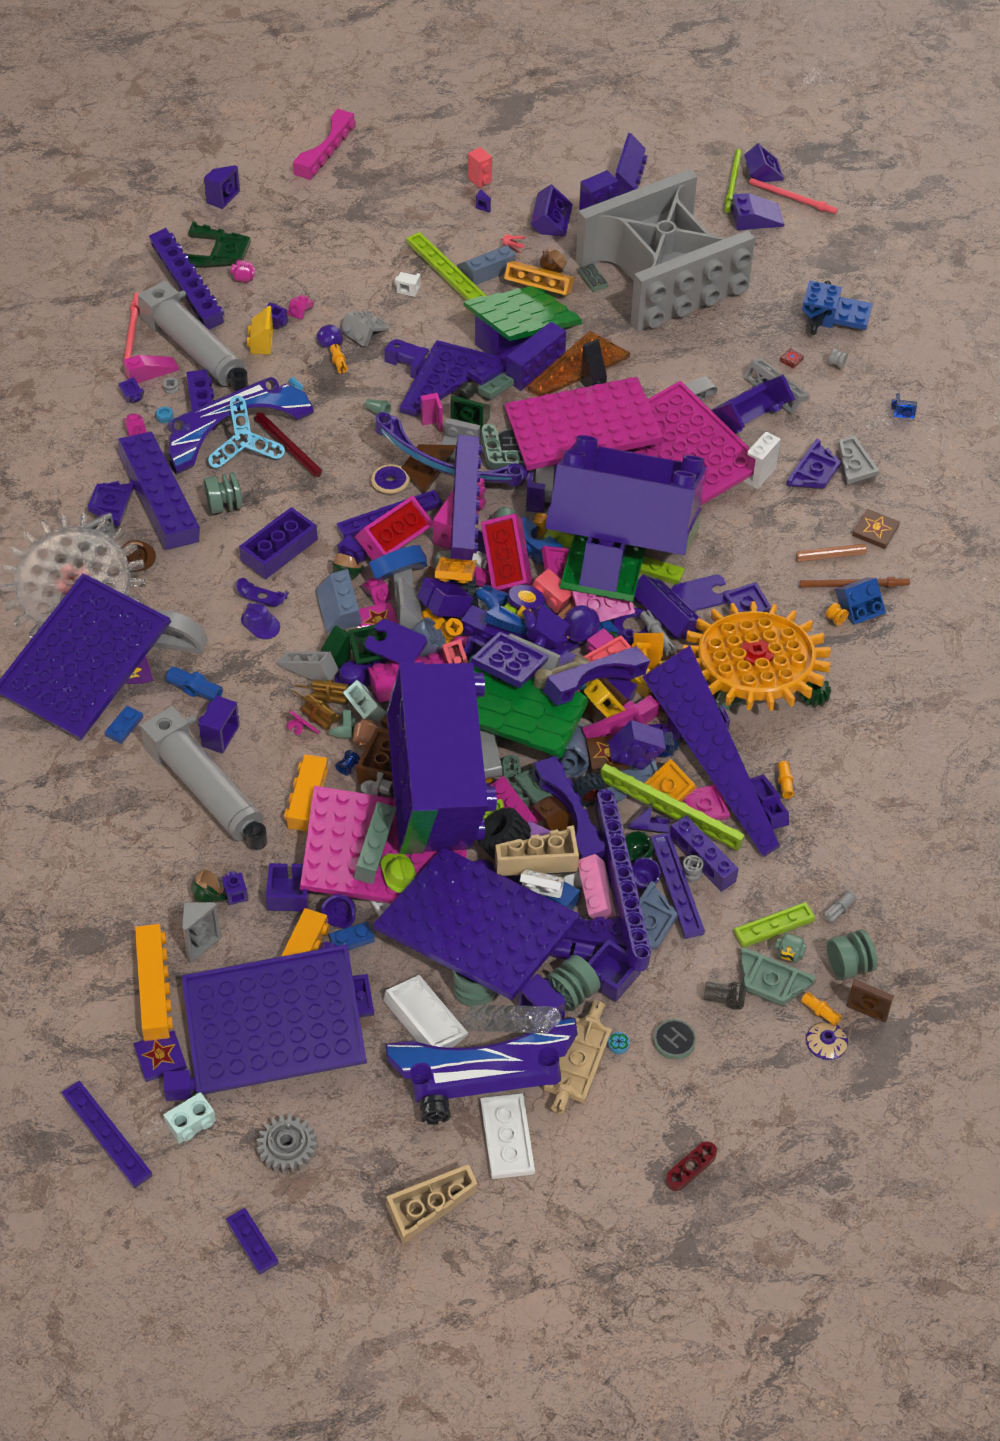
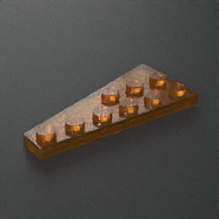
[528,331,630,396]

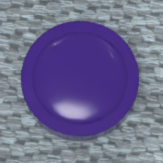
[565,605,600,644]

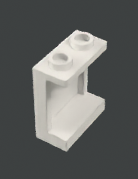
[743,432,781,489]

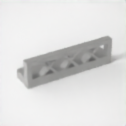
[744,358,810,414]

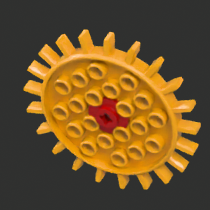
[683,601,831,711]

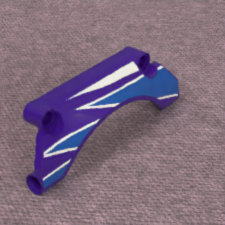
[167,377,314,474]
[386,1017,578,1103]

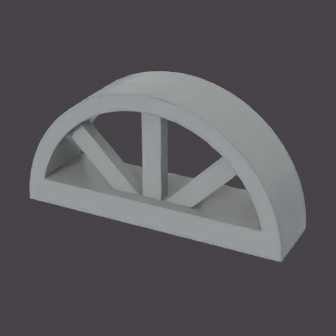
[153,610,208,654]

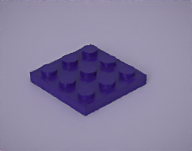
[471,631,549,688]

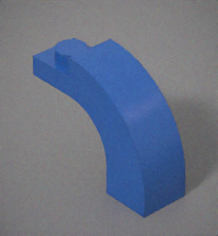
[369,545,428,580]

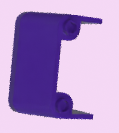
[711,374,795,434]

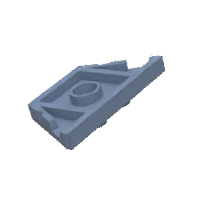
[640,881,678,950]

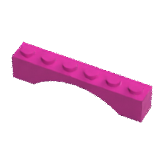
[293,109,356,180]

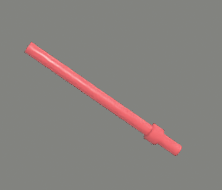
[749,178,838,214]
[123,293,140,367]

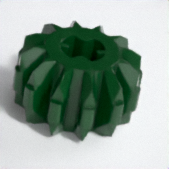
[798,681,831,708]

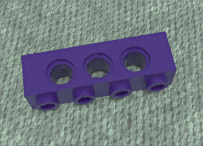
[186,369,216,430]
[670,815,739,892]

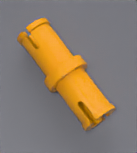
[329,344,348,374]
[777,761,794,799]
[801,991,842,1026]

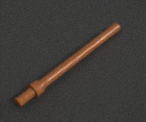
[800,577,910,588]

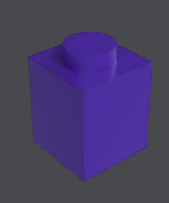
[164,1070,196,1101]

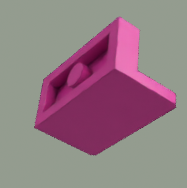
[421,393,443,432]

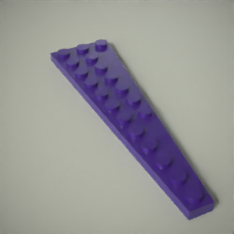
[642,645,780,857]

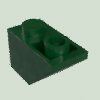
[321,625,351,668]

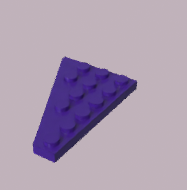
[400,340,497,416]

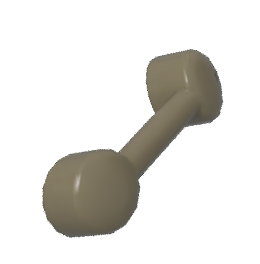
[533,656,590,689]

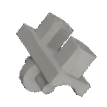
[361,772,393,798]

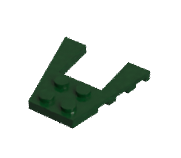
[187,222,251,268]

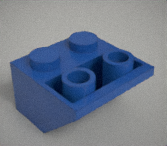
[835,577,886,625]

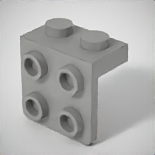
[340,310,389,347]

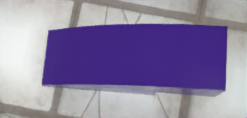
[750,774,789,830]

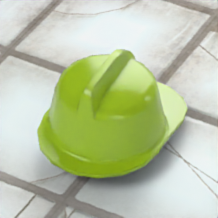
[381,853,416,893]

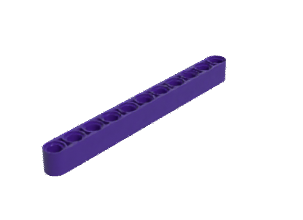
[595,789,651,972]

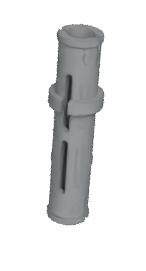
[640,610,677,656]

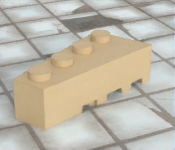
[495,825,579,876]
[386,1164,477,1245]

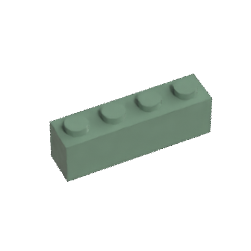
[354,802,396,884]

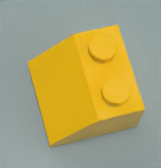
[247,306,273,354]

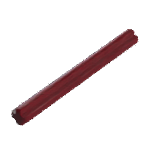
[254,412,322,477]

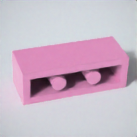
[578,854,616,919]

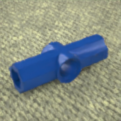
[166,666,223,701]

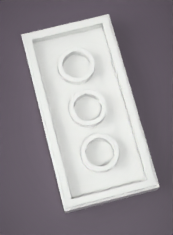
[480,1093,535,1179]

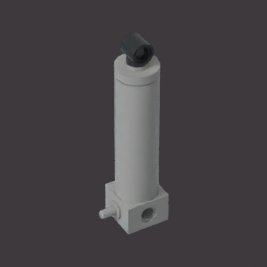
[138,280,248,391]
[140,706,267,850]

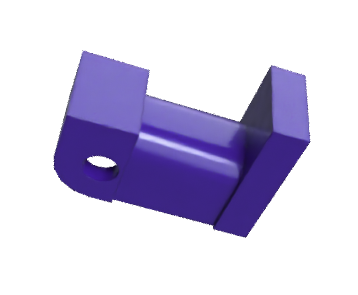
[384,339,429,379]

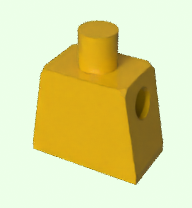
[584,679,626,718]

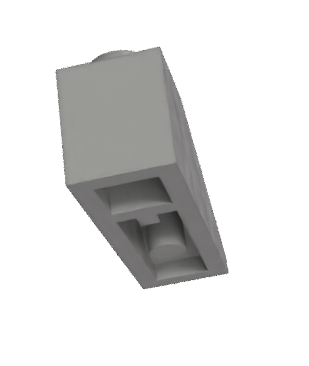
[277,652,339,681]

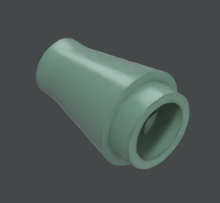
[365,399,391,414]

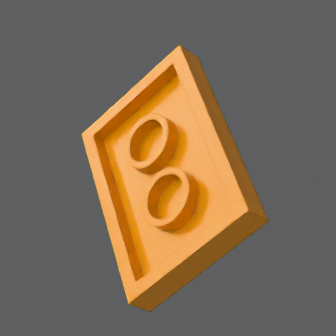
[435,557,477,583]

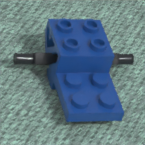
[802,280,873,335]

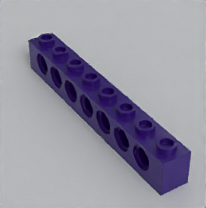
[149,228,225,330]

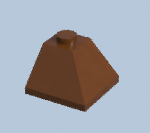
[533,796,576,831]

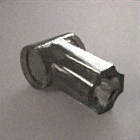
[704,981,747,1010]

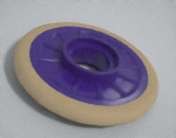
[371,464,410,494]

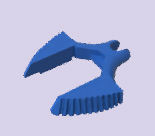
[476,585,551,635]

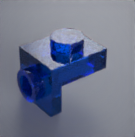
[891,393,917,418]

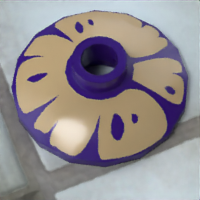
[806,1022,848,1060]

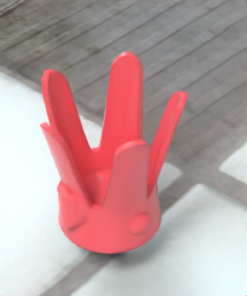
[501,234,525,253]

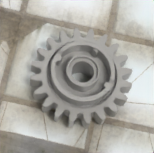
[257,1115,317,1174]

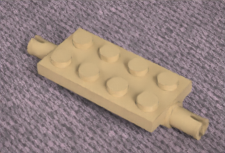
[544,1000,612,1114]

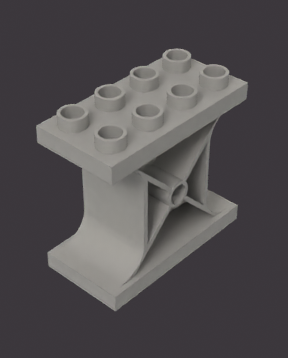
[576,169,755,332]

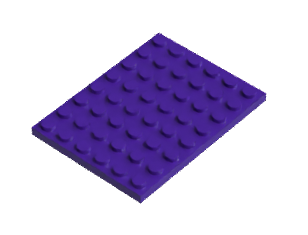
[0,573,172,740]
[373,848,580,1000]
[182,944,367,1095]

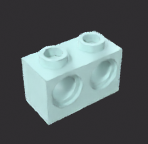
[343,680,387,723]
[163,1092,216,1144]

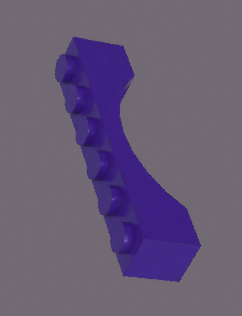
[543,646,650,706]
[533,756,606,860]

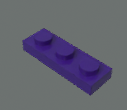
[226,1208,279,1275]

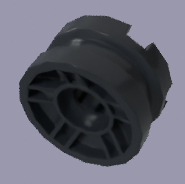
[419,1095,451,1125]

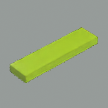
[733,902,816,948]

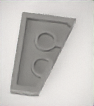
[838,435,879,485]

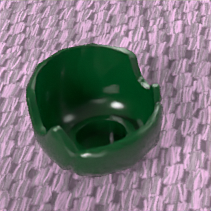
[625,831,654,863]

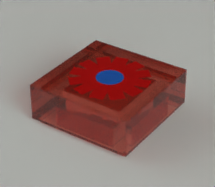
[780,348,804,369]

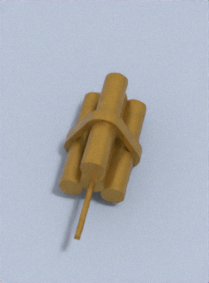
[296,679,350,704]
[293,690,341,730]

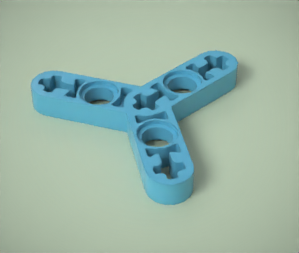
[208,396,285,469]

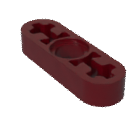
[666,1141,717,1191]

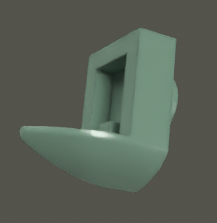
[328,710,355,739]

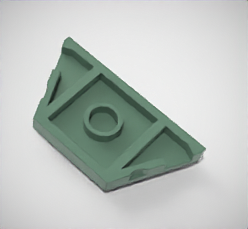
[741,947,817,1006]

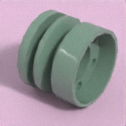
[204,472,242,514]
[827,929,878,980]
[545,955,600,1011]
[453,970,496,1007]

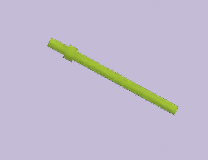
[724,149,742,213]

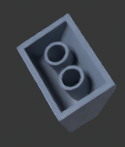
[457,245,516,285]
[316,569,362,634]

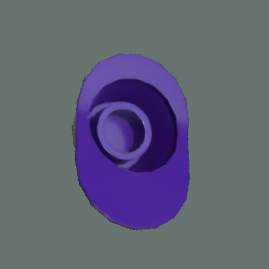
[241,603,280,639]
[335,661,372,686]

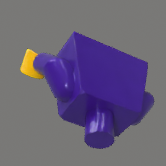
[517,604,570,650]

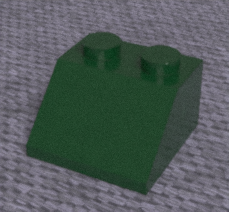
[450,396,490,430]
[348,624,387,665]

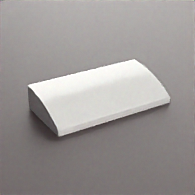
[383,975,468,1048]

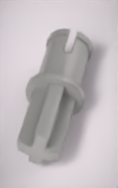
[824,891,857,922]

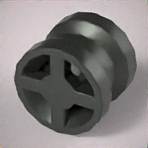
[454,381,476,399]

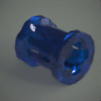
[335,750,360,776]

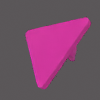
[286,709,320,735]

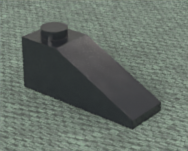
[581,339,607,387]

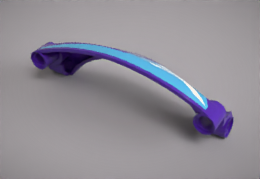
[375,412,529,486]

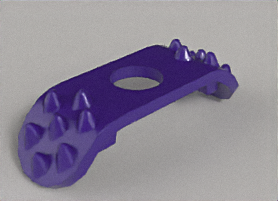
[236,578,289,606]

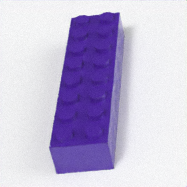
[118,431,200,550]

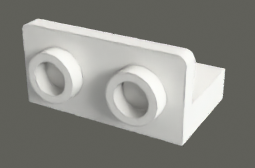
[520,869,565,898]

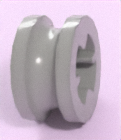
[163,377,179,394]

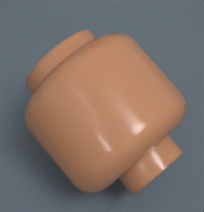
[353,719,378,749]

